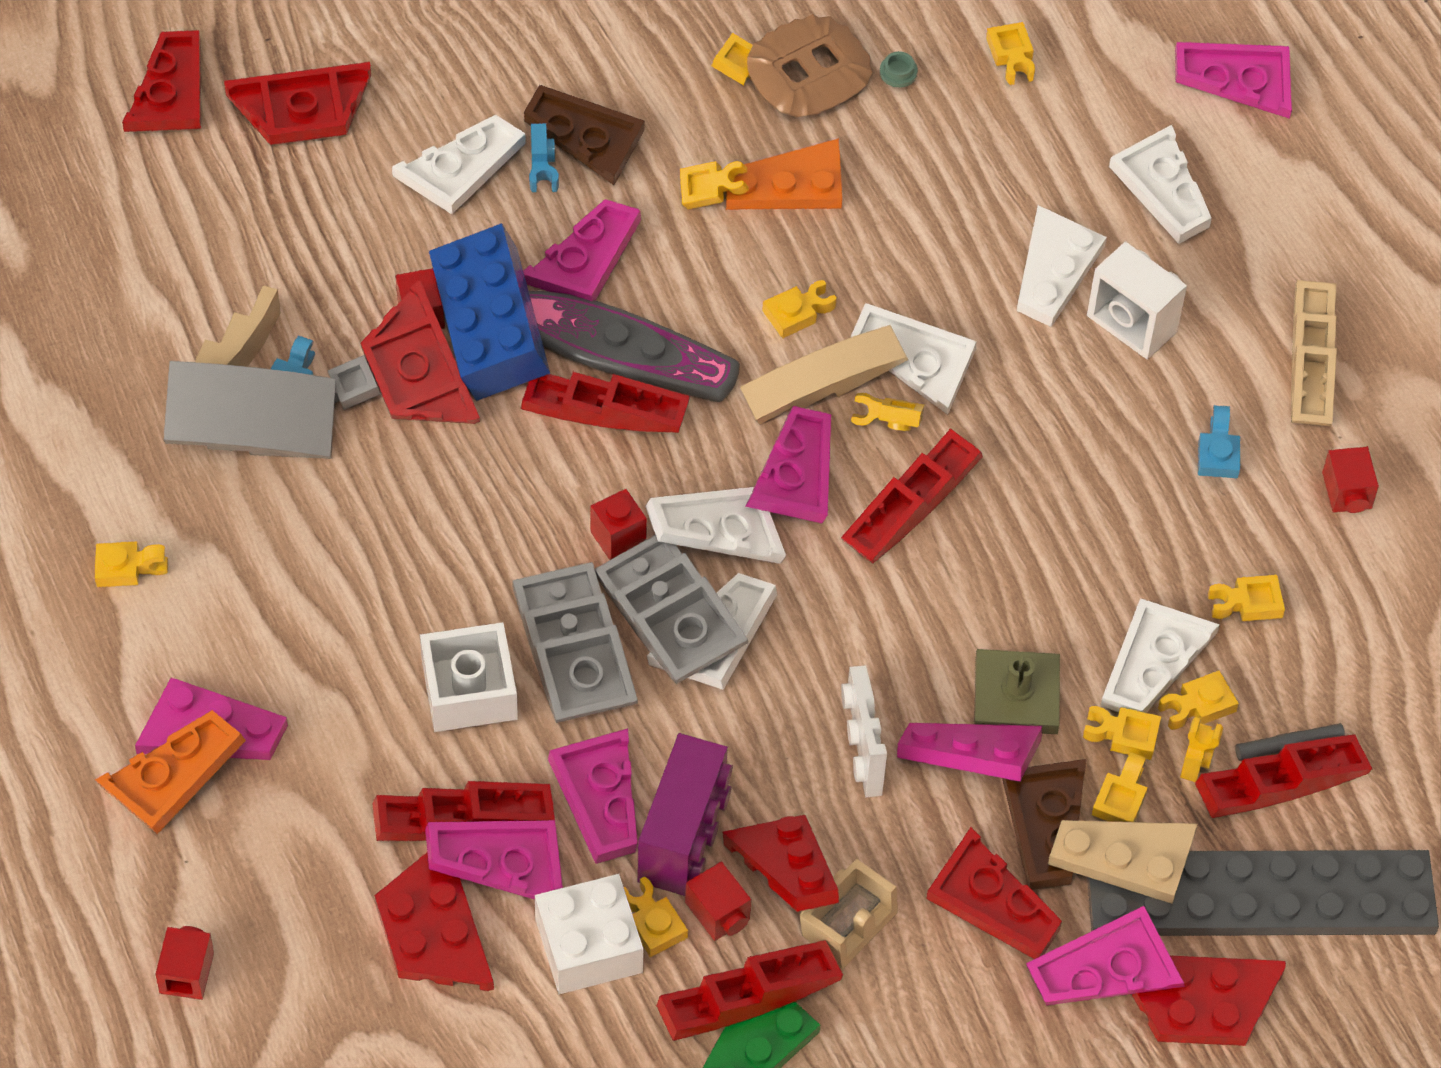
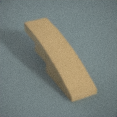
[1291,280,1337,426]
[195,286,280,367]
[740,325,908,425]

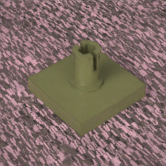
[974,649,1060,734]

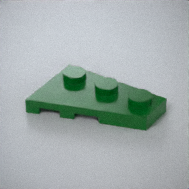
[702,1002,821,1068]

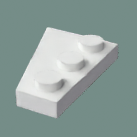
[392,115,526,214]
[1109,125,1211,244]
[1017,205,1107,327]
[851,303,977,415]
[645,487,786,564]
[647,573,777,690]
[1101,598,1220,713]
[841,665,887,798]

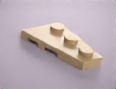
[1048,820,1198,904]

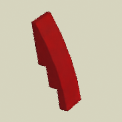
[521,371,690,433]
[841,428,983,564]
[1195,734,1373,818]
[372,781,555,841]
[656,940,843,1041]

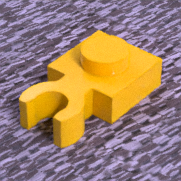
[986,22,1035,85]
[711,33,783,86]
[680,161,749,209]
[762,280,837,339]
[1208,575,1285,621]
[1158,670,1239,730]
[1083,706,1161,760]
[624,877,688,957]

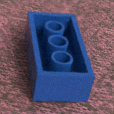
[429,223,550,401]

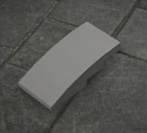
[164,361,336,459]
[595,535,748,684]
[512,562,638,723]

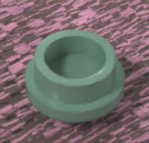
[880,51,918,88]

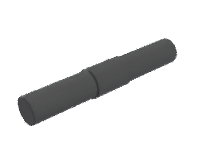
[1235,723,1345,761]

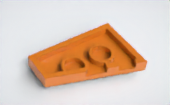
[725,138,842,210]
[95,710,246,834]

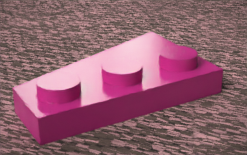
[1175,42,1292,119]
[523,199,641,301]
[745,406,831,523]
[135,677,288,760]
[897,723,1042,781]
[548,728,638,864]
[425,820,563,899]
[1026,906,1184,1006]

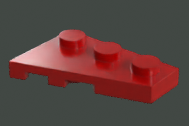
[122,30,201,132]
[722,815,839,912]
[926,827,1062,959]

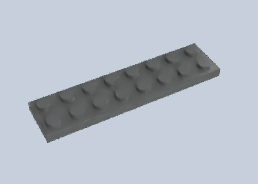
[1087,850,1439,936]

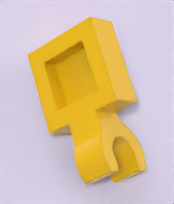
[851,393,925,431]
[94,541,168,587]
[1180,717,1223,782]
[1091,752,1148,822]

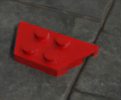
[224,62,371,145]
[360,280,480,424]
[374,852,494,991]
[1132,955,1286,1046]

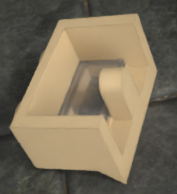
[800,859,898,970]

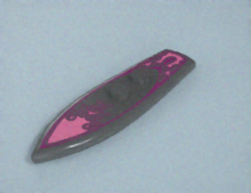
[529,291,740,402]

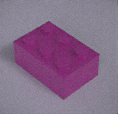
[637,733,733,896]

